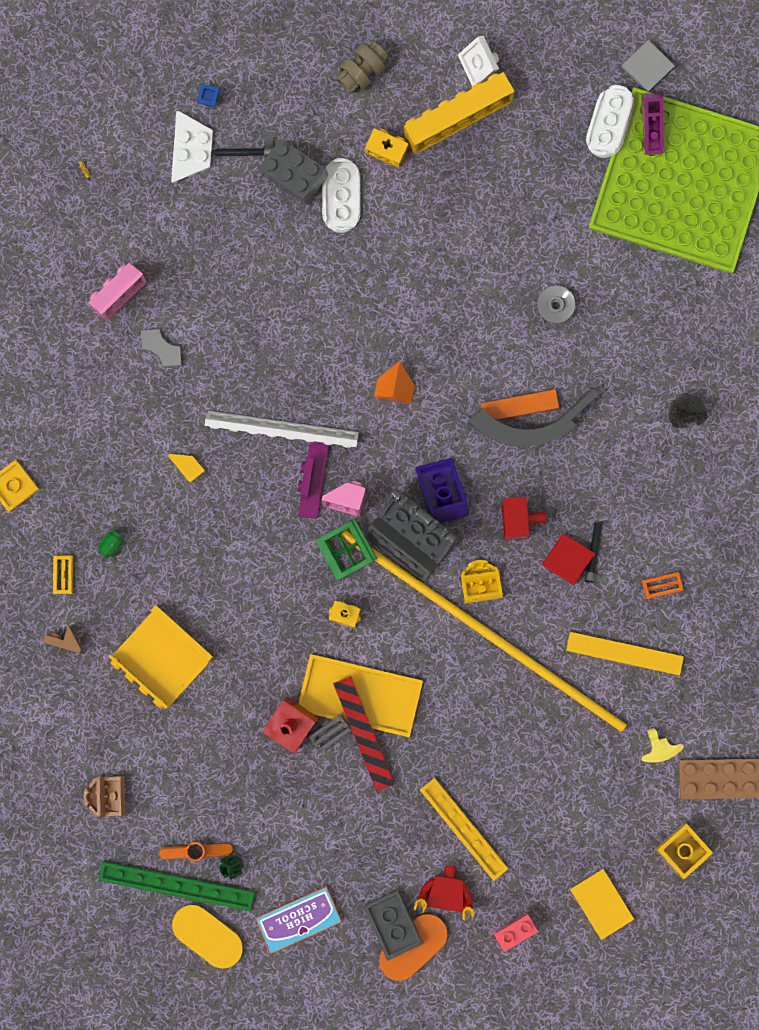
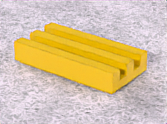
[53,556,73,594]

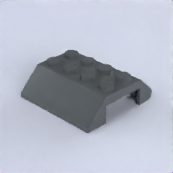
[364,488,458,583]

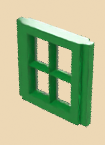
[315,519,377,581]

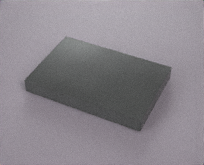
[363,890,423,961]

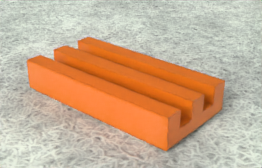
[641,572,684,599]

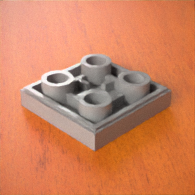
[621,40,675,92]

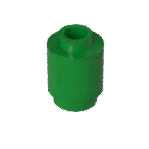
[97,529,124,559]

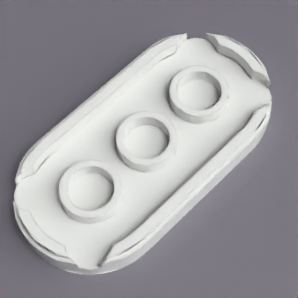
[586,85,635,158]
[322,158,360,233]

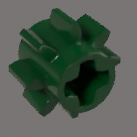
[219,854,243,880]

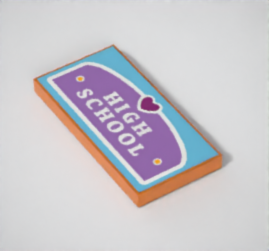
[255,886,342,954]

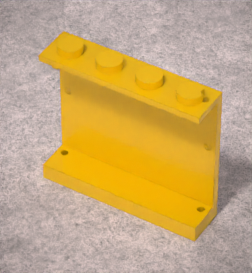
[109,605,214,709]

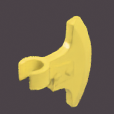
[641,728,684,763]

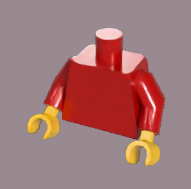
[414,865,474,920]

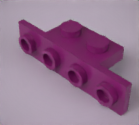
[297,442,329,519]

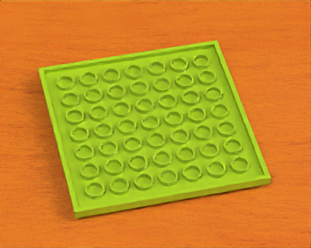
[588,87,759,274]

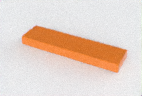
[481,389,559,420]

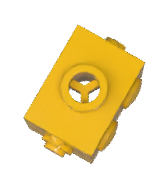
[328,601,361,629]

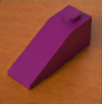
[642,93,664,155]

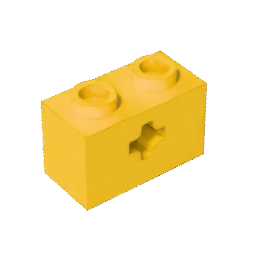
[365,128,408,168]

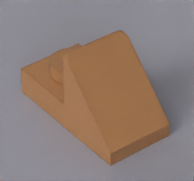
[43,626,83,654]

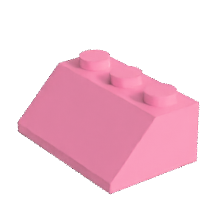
[88,263,147,322]
[322,481,366,517]

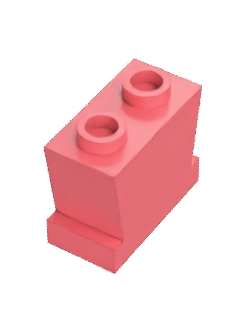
[493,913,538,952]

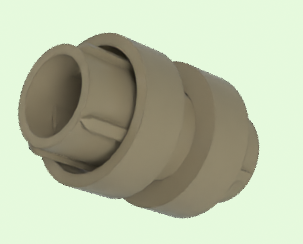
[335,41,388,94]

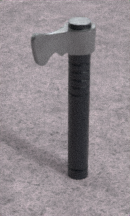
[215,136,274,157]
[584,523,607,585]

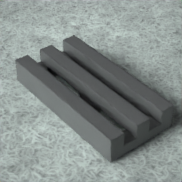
[309,714,351,752]

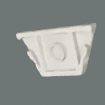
[171,111,213,183]

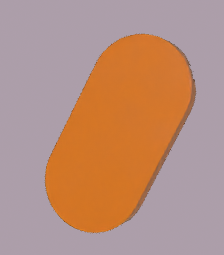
[379,914,447,981]

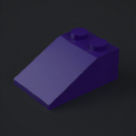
[415,458,469,523]

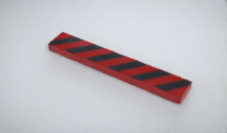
[333,676,395,792]

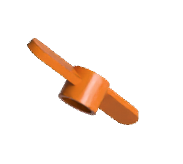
[159,841,233,862]

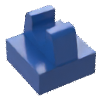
[197,84,220,108]

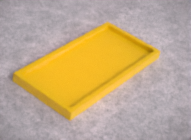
[298,654,423,738]

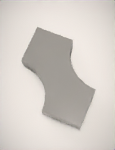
[141,329,182,367]

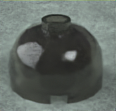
[668,393,708,429]

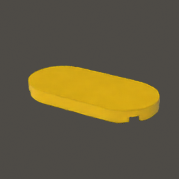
[172,905,243,969]

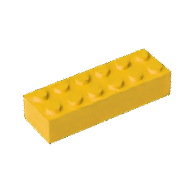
[404,72,515,155]

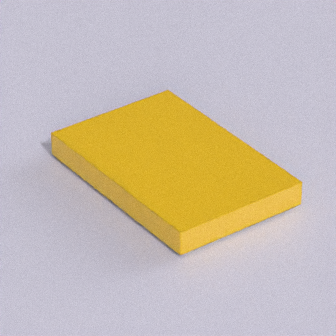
[570,869,634,940]

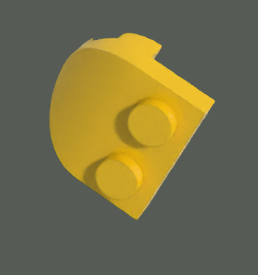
[461,560,503,603]

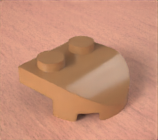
[83,776,125,816]

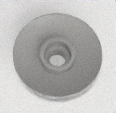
[537,286,575,323]

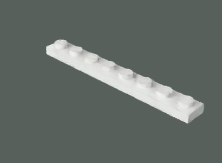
[205,411,359,448]

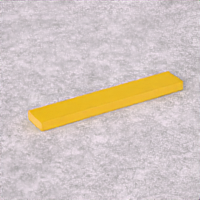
[566,632,684,676]
[420,778,509,881]

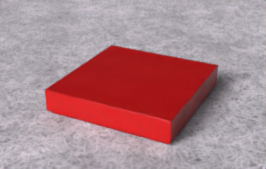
[541,533,595,586]

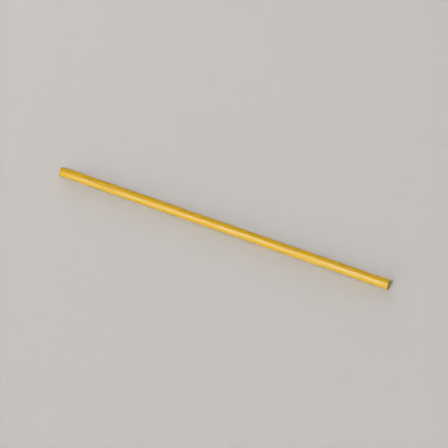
[340,530,627,732]

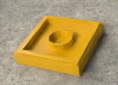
[0,459,40,513]

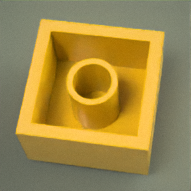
[655,823,713,879]

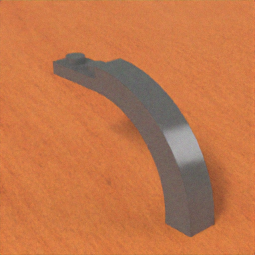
[467,388,599,446]

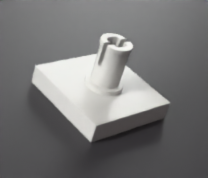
[458,36,499,86]

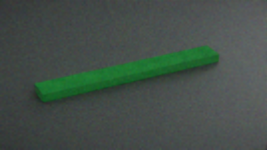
[98,861,255,911]

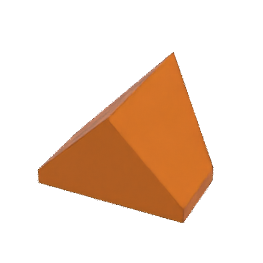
[374,360,415,404]

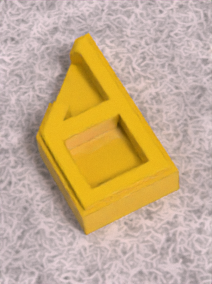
[168,454,205,483]

